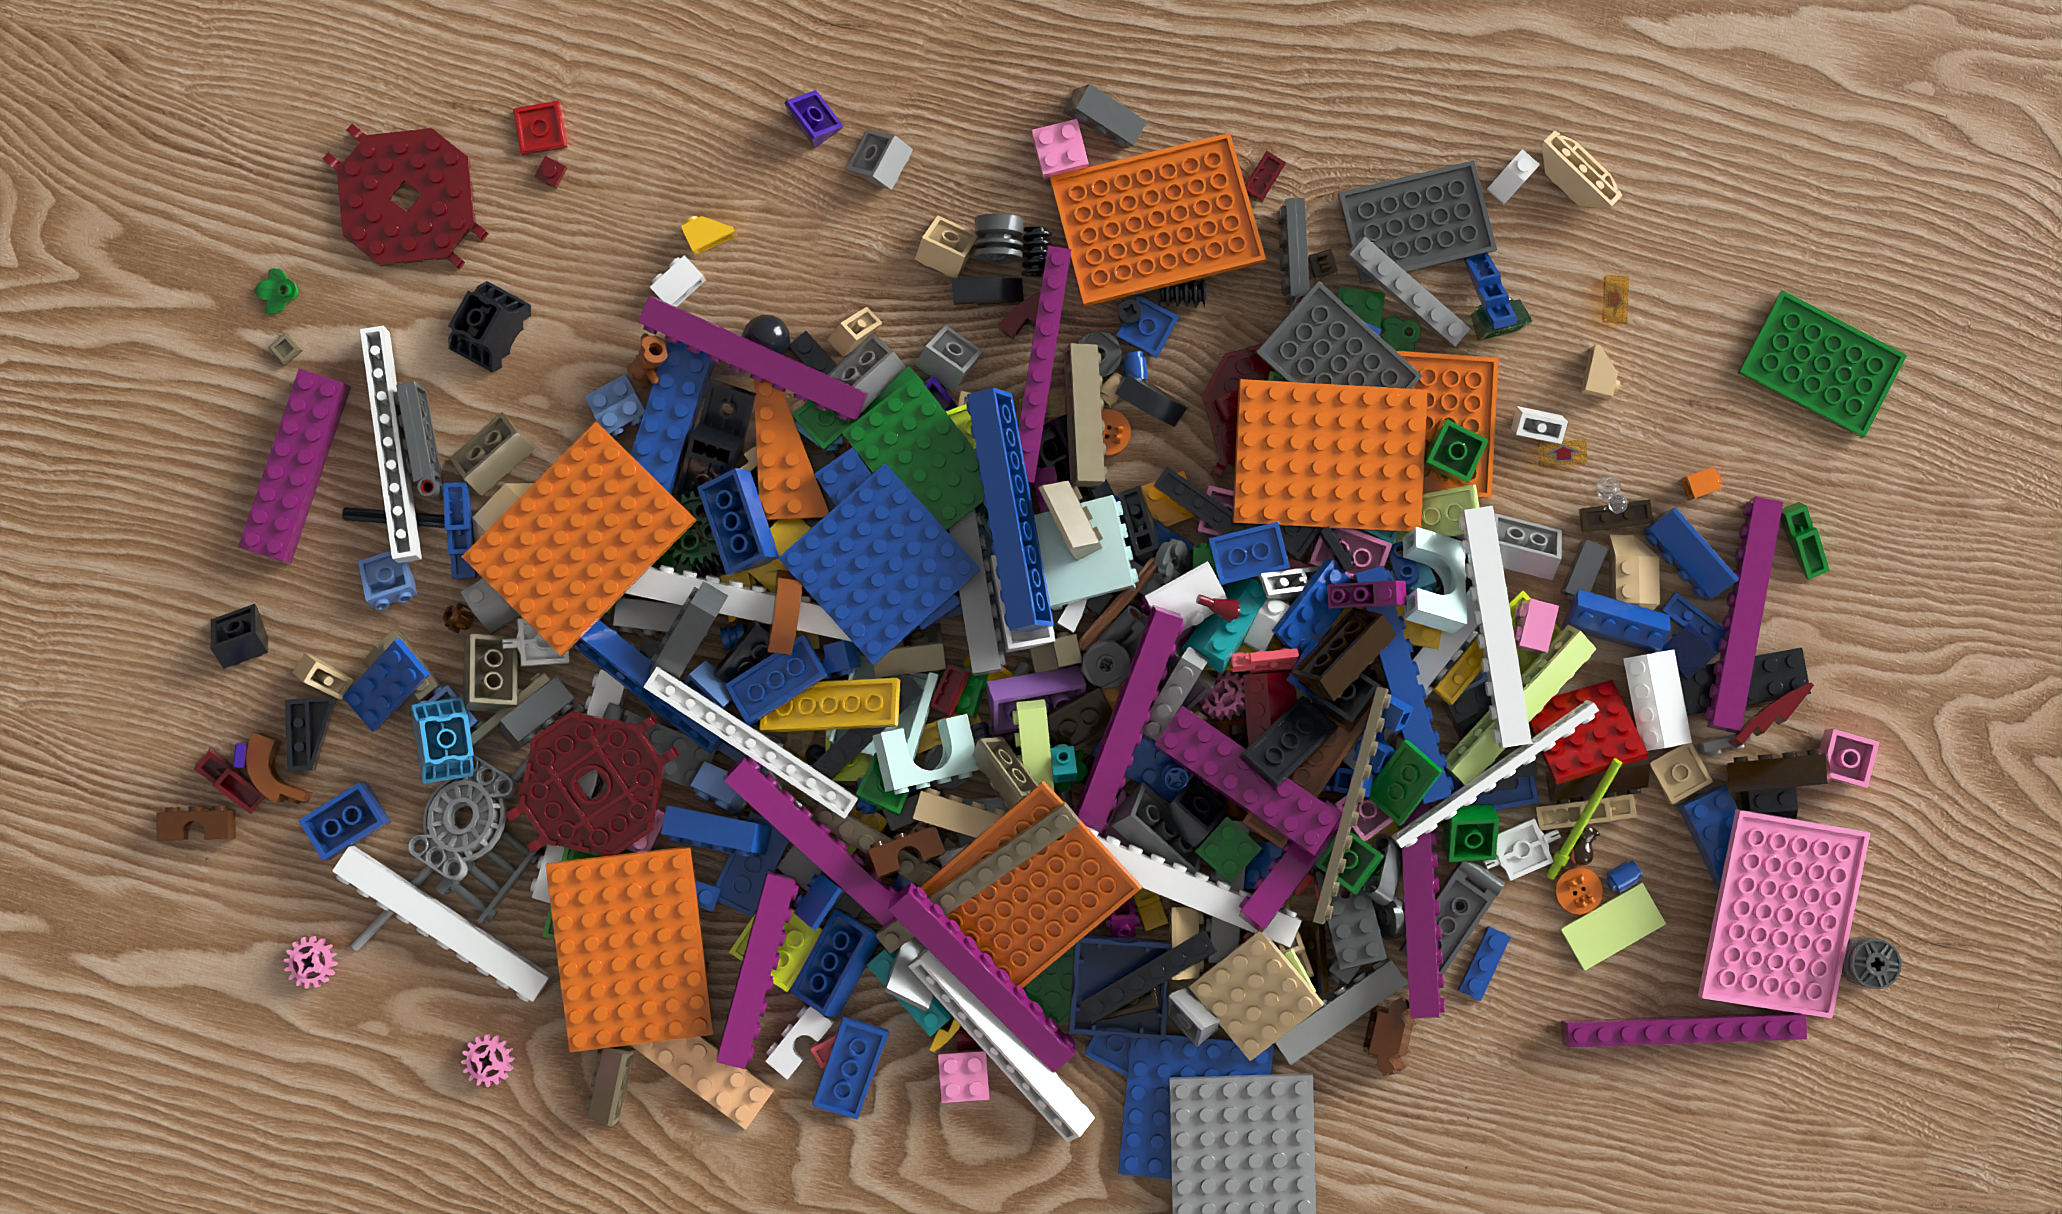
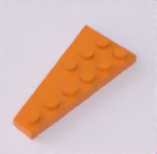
[754,380,829,520]

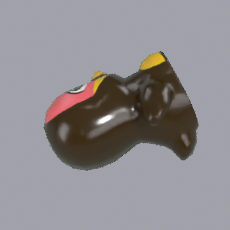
[1570,828,1600,865]

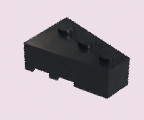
[285,698,337,771]

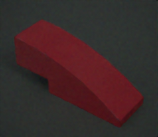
[998,292,1040,340]
[194,747,265,814]

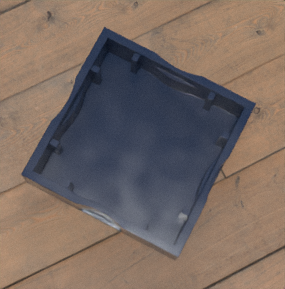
[1069,935,1172,1040]

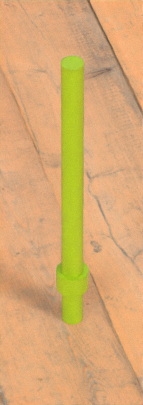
[1546,758,1622,880]

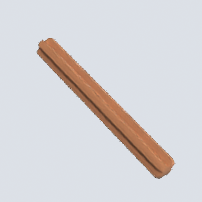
[1078,557,1158,651]

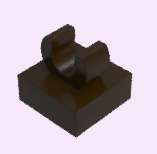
[1308,249,1338,279]

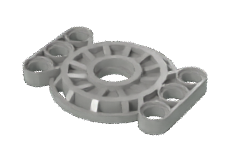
[408,755,518,881]

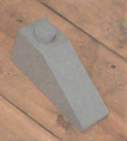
[1259,566,1319,602]

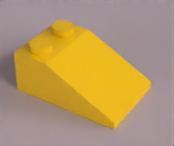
[746,519,812,593]

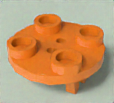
[1101,409,1131,456]
[1555,867,1603,915]

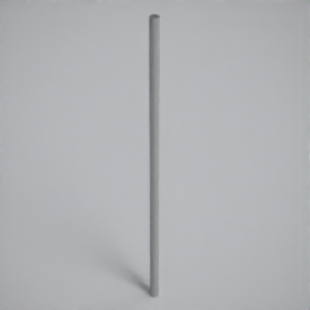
[351,703,587,952]

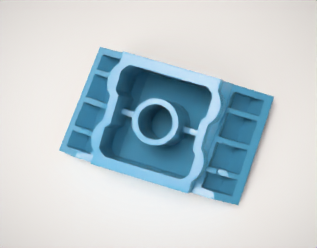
[411,697,474,784]

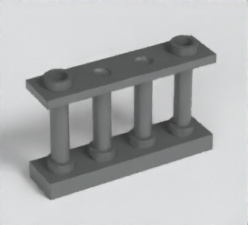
[435,813,544,924]

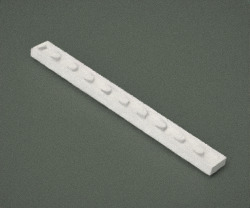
[644,667,858,819]
[1392,700,1599,848]

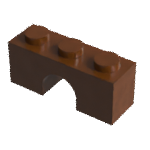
[156,806,236,841]
[866,824,946,880]

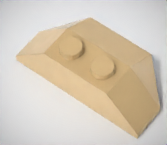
[1542,131,1622,209]
[472,483,534,544]
[1609,534,1660,610]

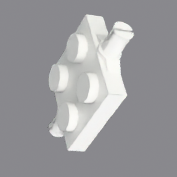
[502,619,569,667]
[1483,818,1561,881]

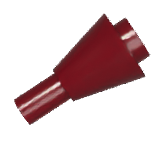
[1196,594,1240,623]

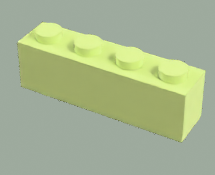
[1012,699,1054,791]

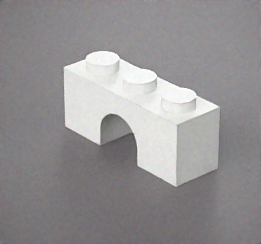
[765,1005,834,1079]

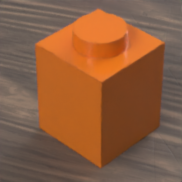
[1681,467,1722,501]

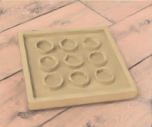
[1189,931,1324,1061]

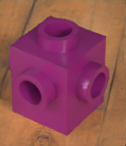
[1106,900,1140,938]

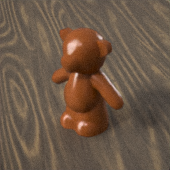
[627,333,668,389]

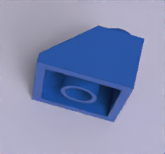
[794,872,844,930]

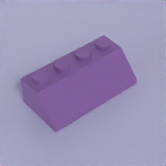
[987,665,1086,735]

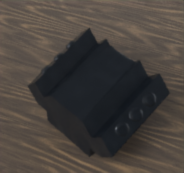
[448,281,531,373]

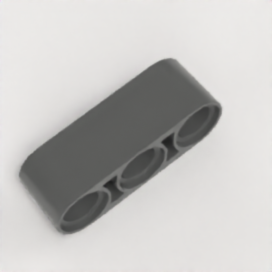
[1363,834,1403,906]

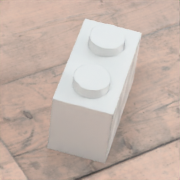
[650,256,706,307]
[1511,406,1568,444]

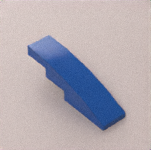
[1464,253,1517,329]
[443,482,477,579]

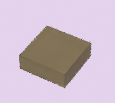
[268,332,303,366]

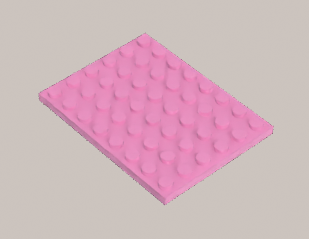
[1698,809,1870,1018]

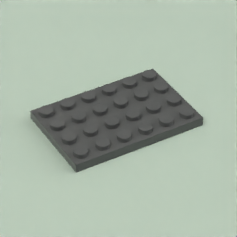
[1338,160,1497,284]
[1255,281,1422,389]

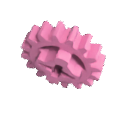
[1199,671,1246,721]
[283,936,338,988]
[461,1034,515,1087]

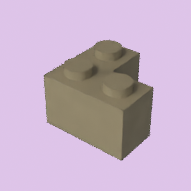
[1030,631,1082,673]

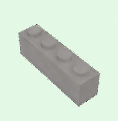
[613,598,712,641]
[1141,647,1209,741]

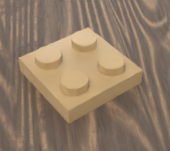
[1650,743,1713,805]

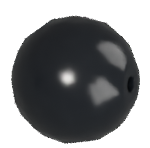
[742,315,790,355]

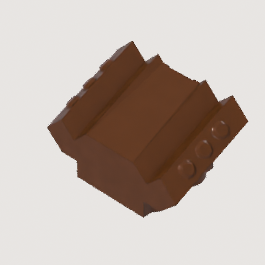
[1363,997,1416,1076]

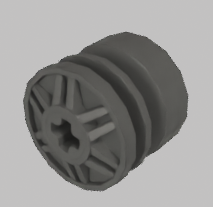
[974,213,1023,264]
[1842,936,1902,989]

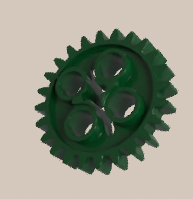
[666,491,721,567]

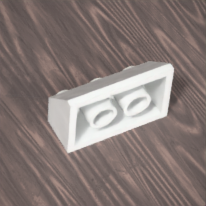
[1145,561,1227,636]

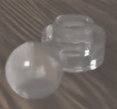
[1596,477,1628,513]

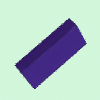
[233,743,249,768]

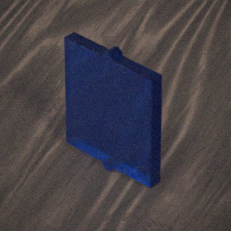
[1661,623,1718,680]

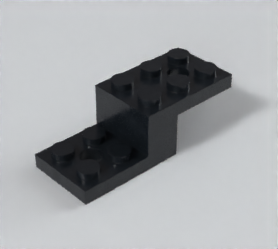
[677,379,756,499]

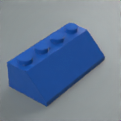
[697,468,779,575]
[1643,508,1739,601]
[1562,589,1671,653]
[789,908,880,1018]

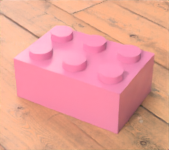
[1307,527,1392,583]

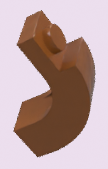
[768,569,802,655]
[246,732,312,804]

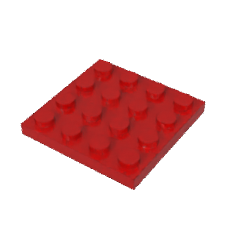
[1529,680,1648,784]

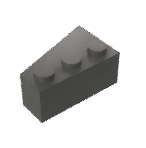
[1063,84,1147,148]
[498,677,575,752]

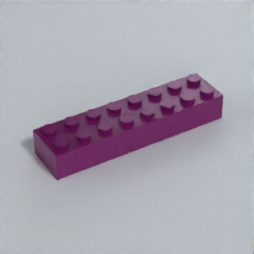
[238,369,351,563]
[1155,706,1342,858]
[716,870,799,1069]

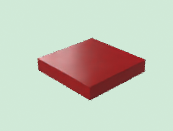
[513,101,568,155]

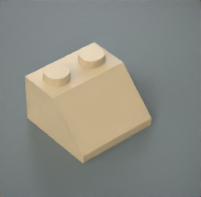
[914,215,979,278]

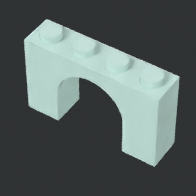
[1403,527,1468,634]
[873,714,979,795]

